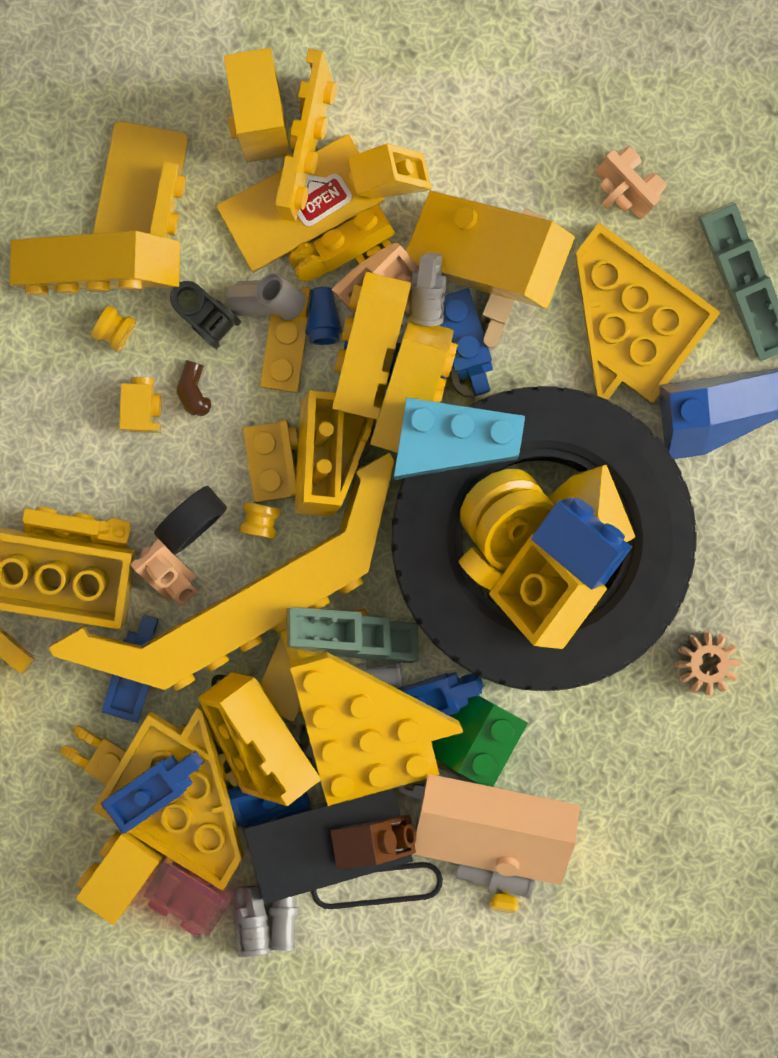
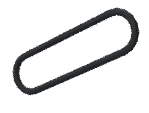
[311,862,443,909]

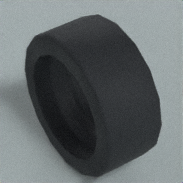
[154,486,227,555]

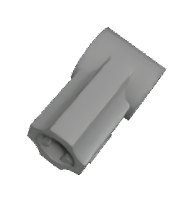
[226,273,306,321]

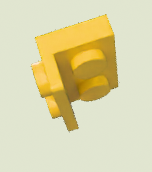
[243,419,298,503]

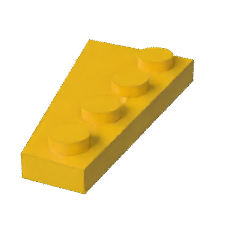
[275,48,337,222]

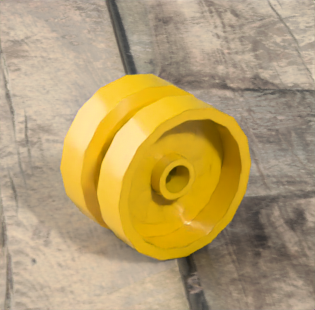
[460,469,554,570]

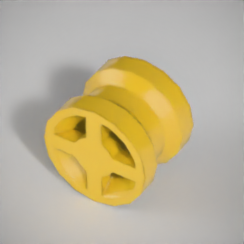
[91,305,137,352]
[238,502,281,539]

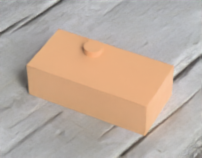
[413,774,580,885]

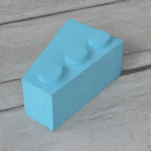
[394,398,525,480]

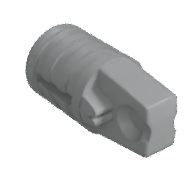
[409,252,447,326]
[233,886,271,957]

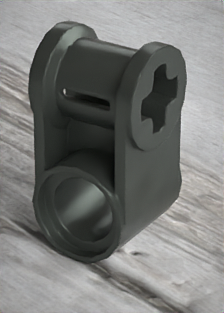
[170,281,241,350]

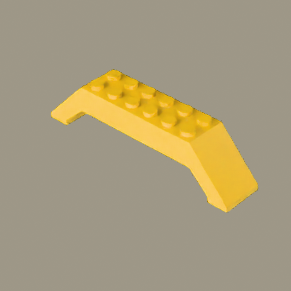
[49,453,394,692]

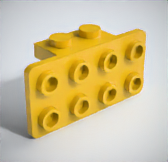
[93,121,188,239]

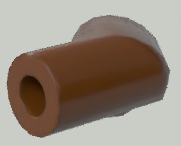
[176,360,211,417]

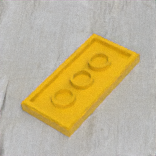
[216,134,385,273]

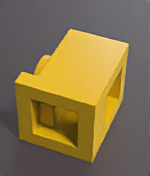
[119,377,162,433]

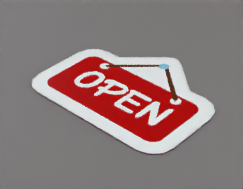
[298,174,352,226]

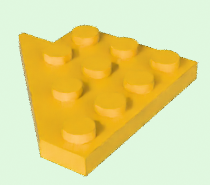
[575,222,721,405]
[289,652,463,806]
[92,705,245,891]

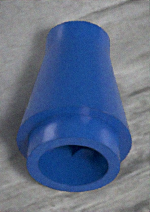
[305,287,343,345]

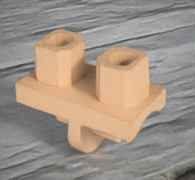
[594,146,666,220]
[130,539,197,606]

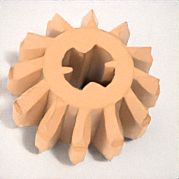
[674,631,741,696]

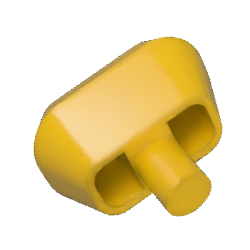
[489,891,519,913]

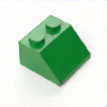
[431,695,528,787]

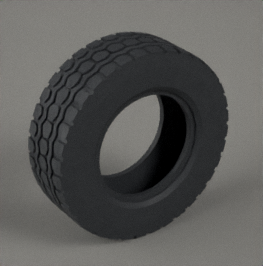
[391,386,697,691]

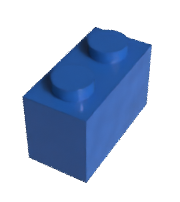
[531,497,632,590]

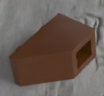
[331,815,416,869]

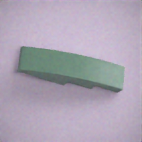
[698,202,778,362]
[287,607,419,663]

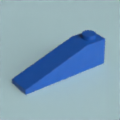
[659,368,778,459]

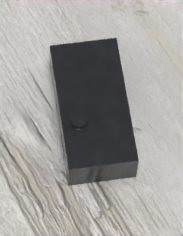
[241,788,413,904]

